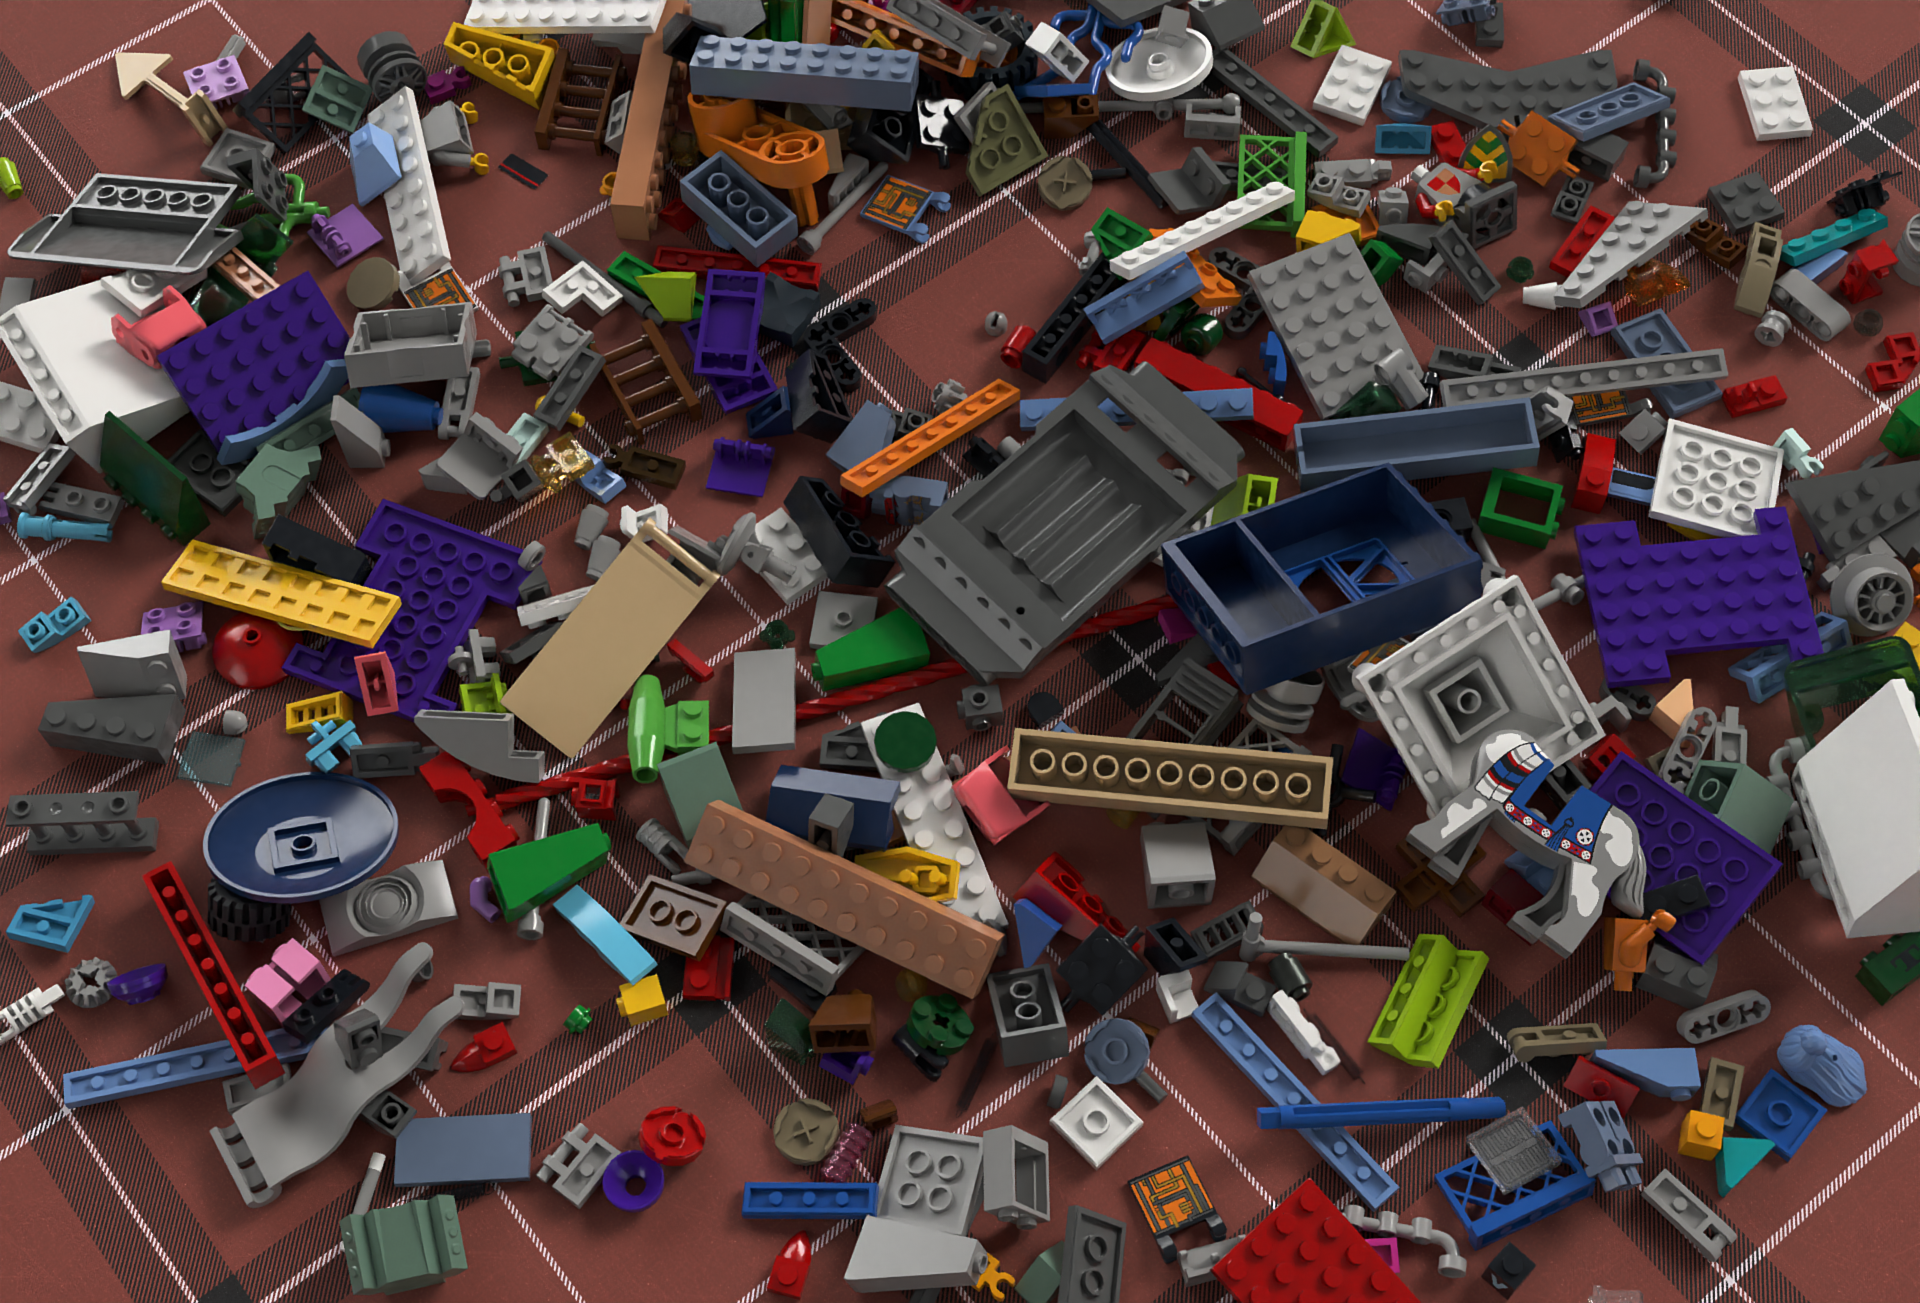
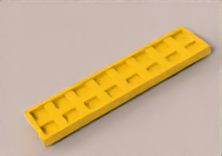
[161,539,402,649]

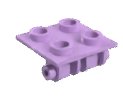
[183,55,249,109]

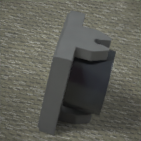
[1453,180,1518,249]

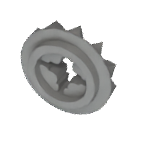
[64,957,118,1008]

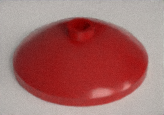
[212,612,304,690]

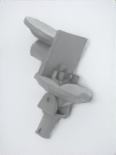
[666,512,797,585]

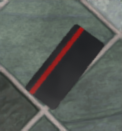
[498,154,548,189]

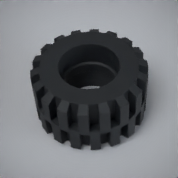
[208,877,291,942]

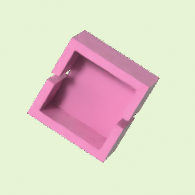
[245,938,331,1028]

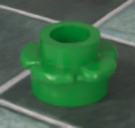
[563,1004,593,1035]

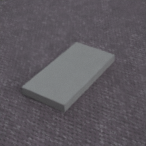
[732,648,796,754]

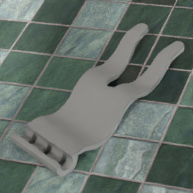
[210,942,465,1208]

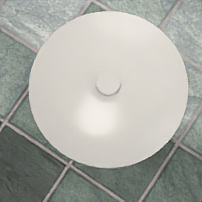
[1105,28,1213,101]

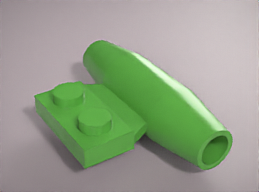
[627,674,709,783]

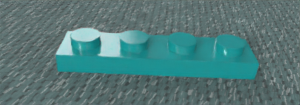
[1780,209,1888,267]

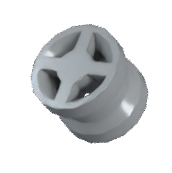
[1754,310,1791,347]

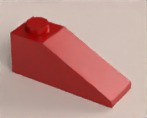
[1571,433,1616,514]

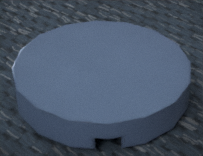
[1380,76,1433,124]
[1084,1018,1150,1085]

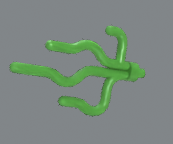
[216,174,330,262]

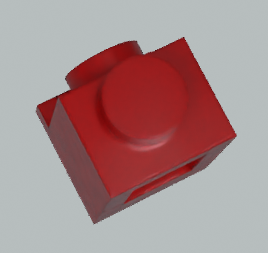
[1581,733,1636,782]

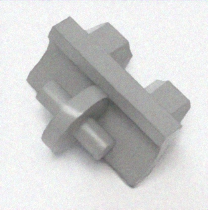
[448,629,501,683]

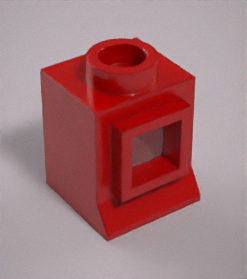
[571,778,621,821]

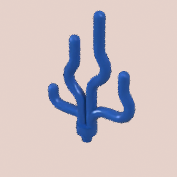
[1050,3,1144,95]

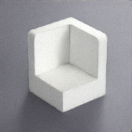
[1156,970,1198,1024]

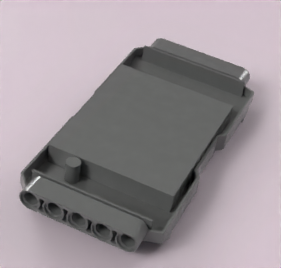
[884,361,1245,686]

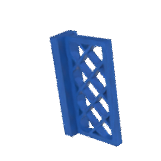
[1434,1120,1596,1251]

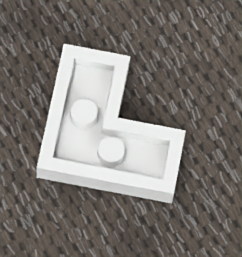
[542,261,623,317]

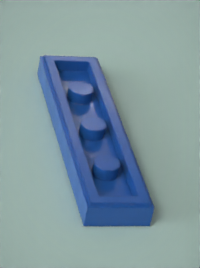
[741,1182,879,1219]

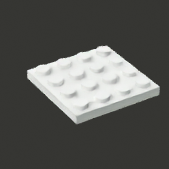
[1648,418,1784,538]

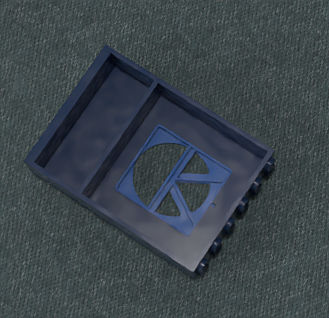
[1161,462,1483,695]

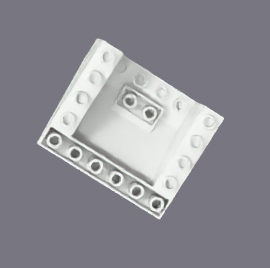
[0,272,190,473]
[1791,678,1920,938]

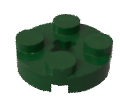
[907,993,974,1055]

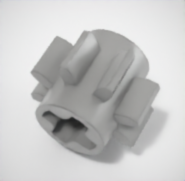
[931,379,967,414]

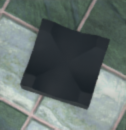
[758,272,821,347]

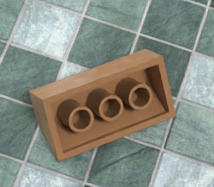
[1251,825,1397,945]

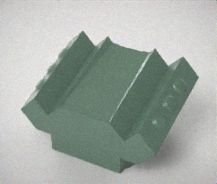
[235,443,321,540]
[339,1195,468,1295]

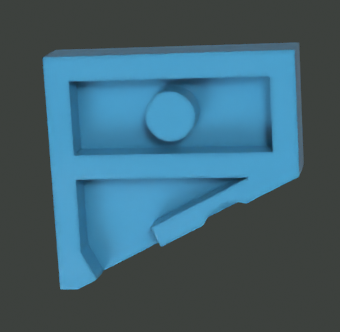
[6,895,95,953]

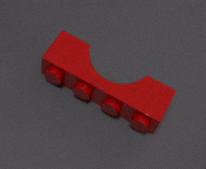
[418,751,520,873]

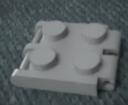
[511,304,594,381]

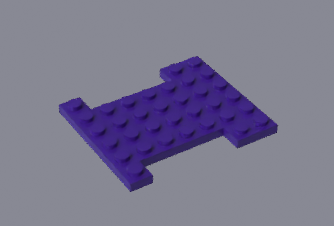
[282,499,543,722]
[1574,506,1826,688]

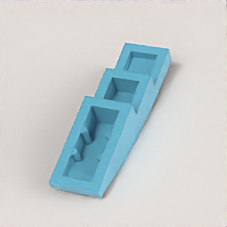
[552,885,658,986]

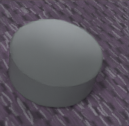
[1046,1074,1068,1110]

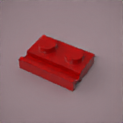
[682,936,736,1001]

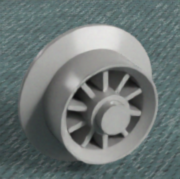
[1830,553,1914,637]

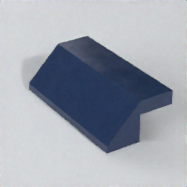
[766,765,901,852]

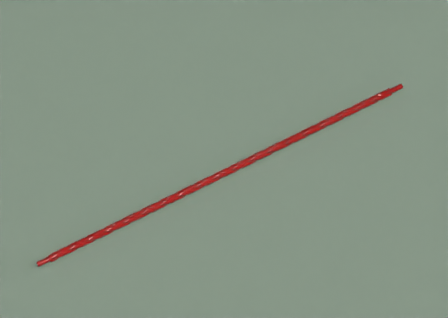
[465,594,1179,817]

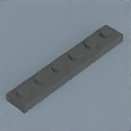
[1210,48,1339,158]

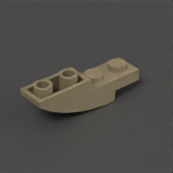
[1734,222,1783,318]

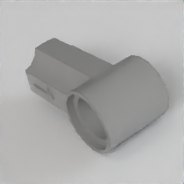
[1374,348,1429,410]

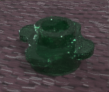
[759,620,795,650]

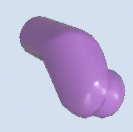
[469,876,501,923]

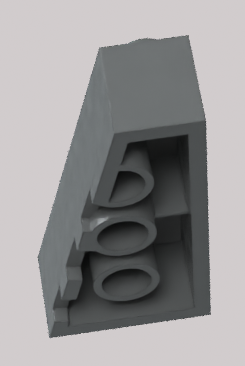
[38,694,186,764]

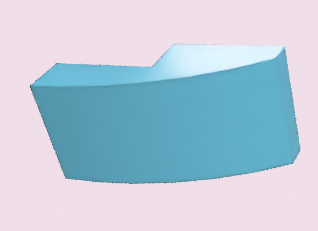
[18,597,91,653]

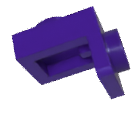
[819,1051,874,1085]

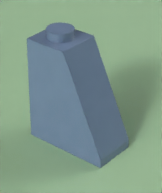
[826,400,896,473]

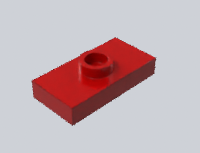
[1563,1055,1640,1119]

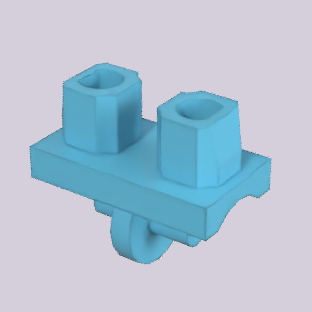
[305,720,363,774]

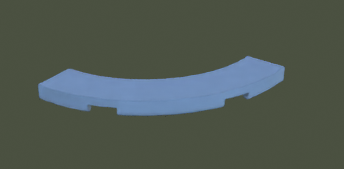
[217,359,348,465]

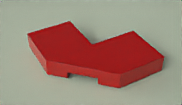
[1865,332,1920,393]

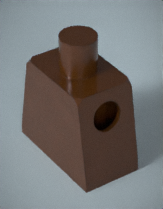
[809,989,877,1053]

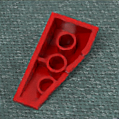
[1013,851,1141,953]

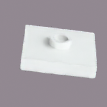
[1049,1076,1144,1171]

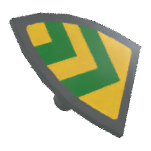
[1458,123,1513,182]

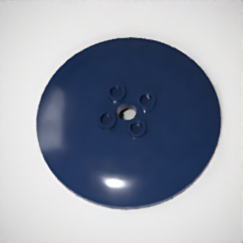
[203,772,399,904]

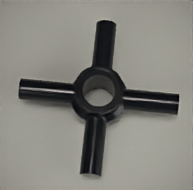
[1314,744,1377,837]

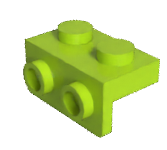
[459,673,512,714]

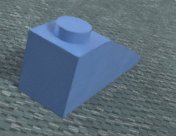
[1589,1048,1701,1101]

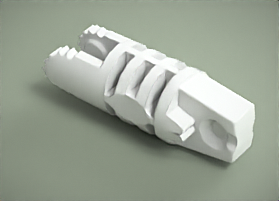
[0,984,65,1046]

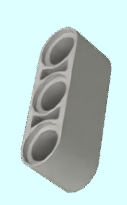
[1770,269,1851,341]

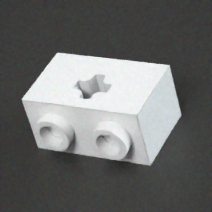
[1025,22,1089,83]

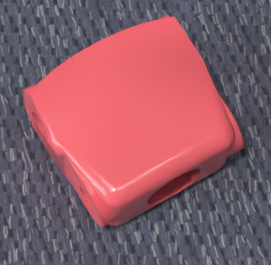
[111,285,207,369]
[951,745,1051,846]

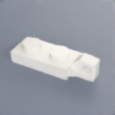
[1267,990,1340,1076]

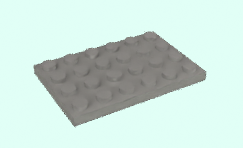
[1247,233,1424,421]

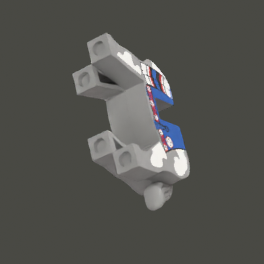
[1405,730,1646,959]

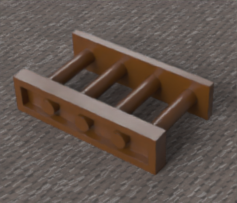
[534,48,627,156]
[589,318,703,446]

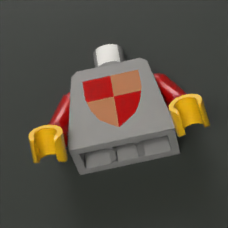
[1411,161,1499,227]

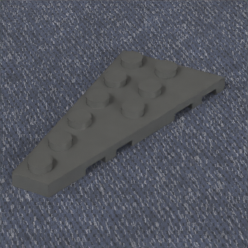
[1784,460,1920,562]

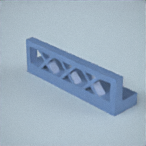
[1083,251,1205,345]
[1728,611,1853,704]

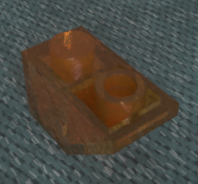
[1623,258,1691,307]

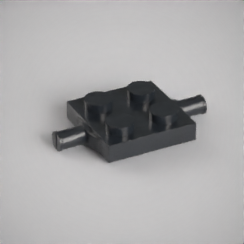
[912,80,969,170]
[1056,922,1148,1016]

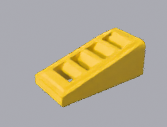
[286,691,353,734]

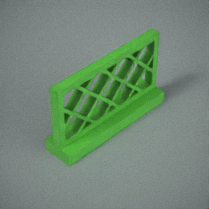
[1237,131,1307,238]

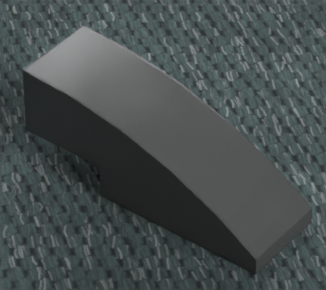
[1376,223,1469,266]

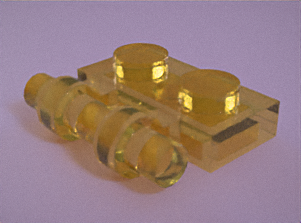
[530,431,595,493]

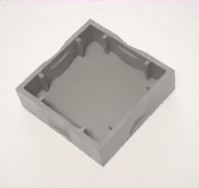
[344,302,477,388]

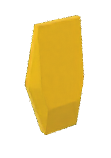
[855,846,960,903]

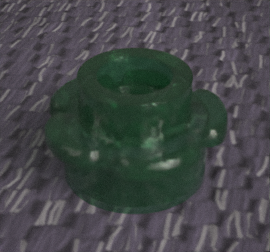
[1506,256,1534,283]

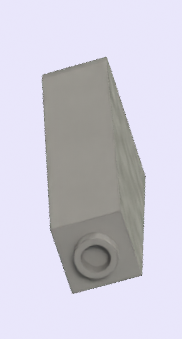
[844,1215,988,1293]

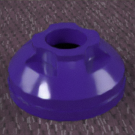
[107,963,168,1005]
[602,1150,665,1213]

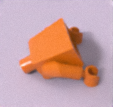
[1604,909,1676,991]

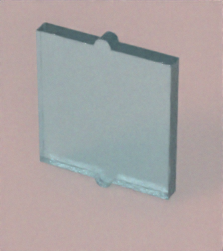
[177,731,246,787]

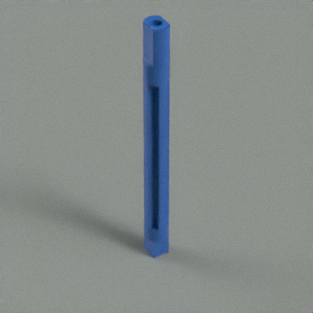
[1257,1097,1506,1130]

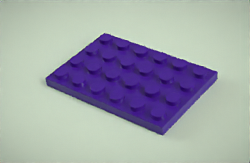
[156,271,351,454]
[1590,751,1783,966]

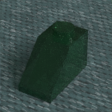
[1329,381,1402,420]
[764,998,816,1066]

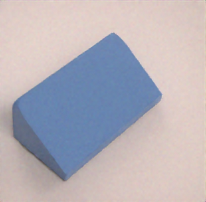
[1787,248,1848,285]

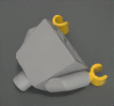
[420,100,489,175]

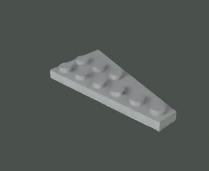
[1554,201,1708,308]

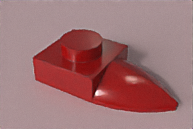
[450,1021,517,1072]
[767,1230,811,1300]

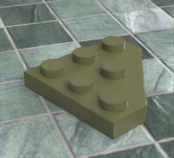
[965,84,1048,197]

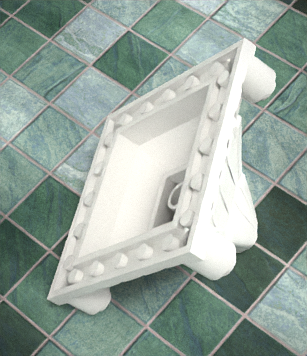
[1352,575,1606,820]

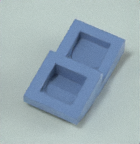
[563,450,626,504]

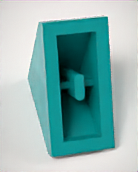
[1715,1137,1776,1198]

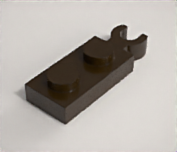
[603,444,686,490]

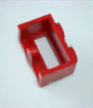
[1839,239,1899,305]

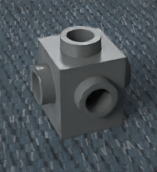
[956,684,1003,731]

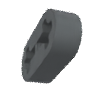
[1599,678,1656,721]

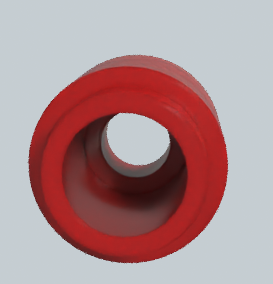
[1000,325,1036,369]

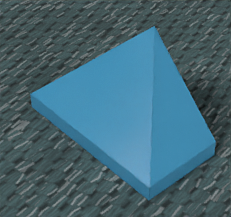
[1375,123,1432,154]

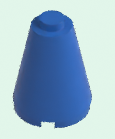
[358,384,443,433]

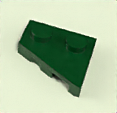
[1153,297,1200,341]

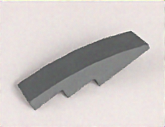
[1428,344,1521,379]

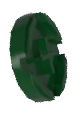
[874,711,937,773]

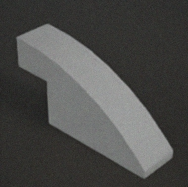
[414,709,545,783]

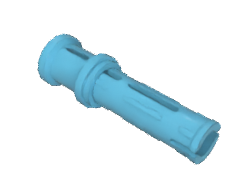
[17,512,113,542]

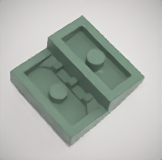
[302,65,373,134]

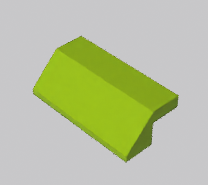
[1367,934,1490,1069]

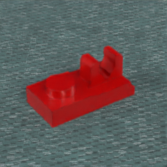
[1721,375,1788,418]

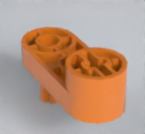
[687,92,830,227]

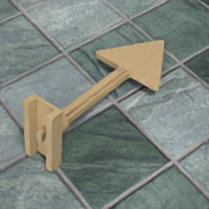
[115,52,228,147]

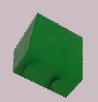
[1879,388,1920,458]

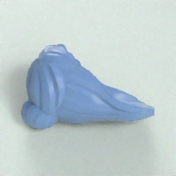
[1777,1025,1867,1107]

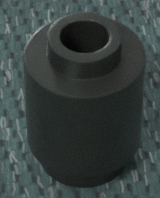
[1268,952,1313,1002]

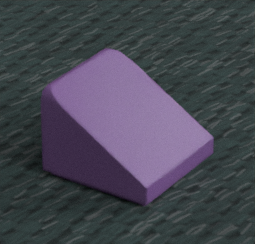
[1578,301,1618,337]

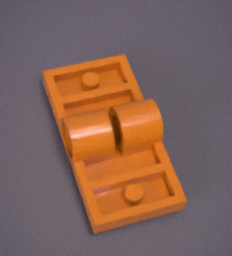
[1148,228,1243,308]

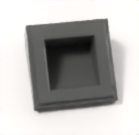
[518,565,552,605]

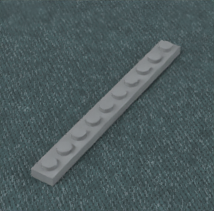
[1439,348,1729,407]

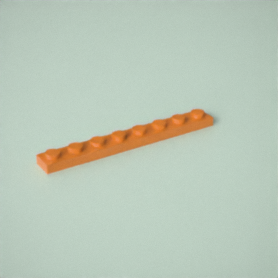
[840,379,1021,497]

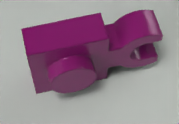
[423,66,472,105]

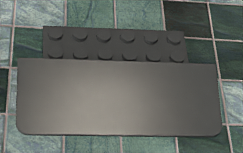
[7,173,244,275]

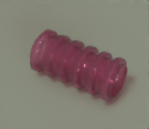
[819,1122,873,1183]

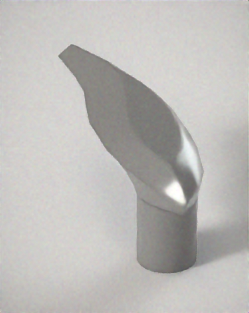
[945,754,965,777]

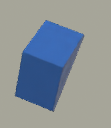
[1014,898,1063,968]

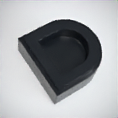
[1028,692,1064,729]

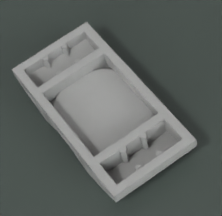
[319,860,458,957]

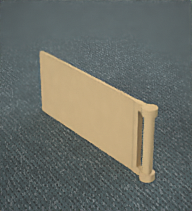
[500,517,721,759]

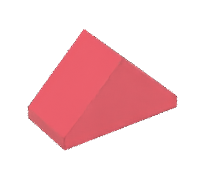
[354,651,399,717]

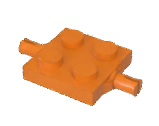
[1497,110,1580,188]

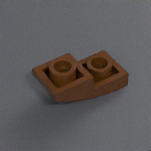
[1684,219,1747,270]

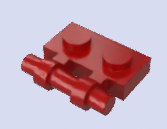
[1076,329,1146,372]

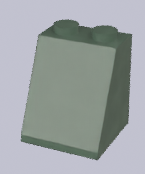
[657,742,743,849]
[1684,759,1794,854]

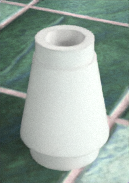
[1523,282,1563,310]

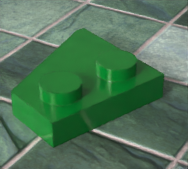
[1091,207,1154,281]

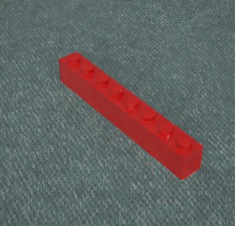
[142,861,285,1090]

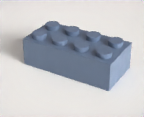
[680,150,798,267]

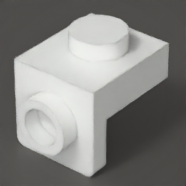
[620,504,668,542]

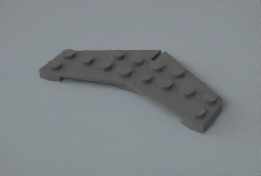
[1398,50,1618,140]

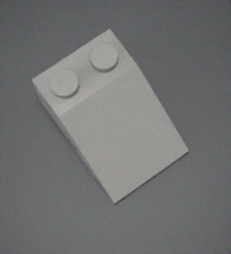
[77,629,187,700]

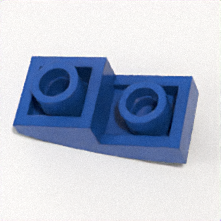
[1259,331,1287,397]

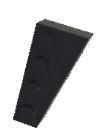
[783,476,896,588]

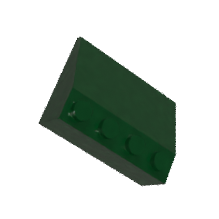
[100,411,211,547]

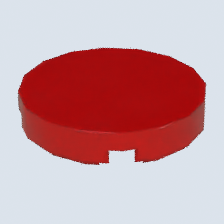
[638,1106,706,1166]

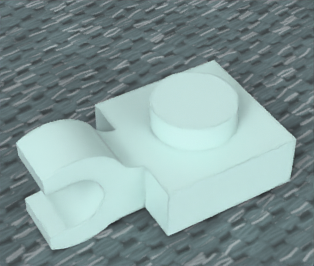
[1773,428,1824,479]

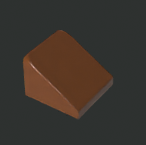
[860,1099,898,1132]

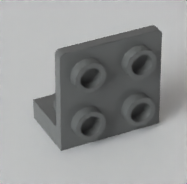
[1148,147,1231,215]

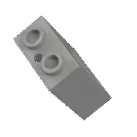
[983,1125,1050,1230]

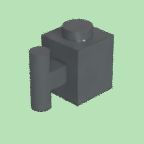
[490,459,545,505]

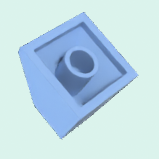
[349,122,402,207]

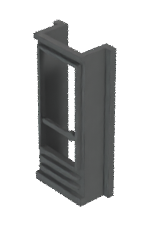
[1126,657,1244,820]

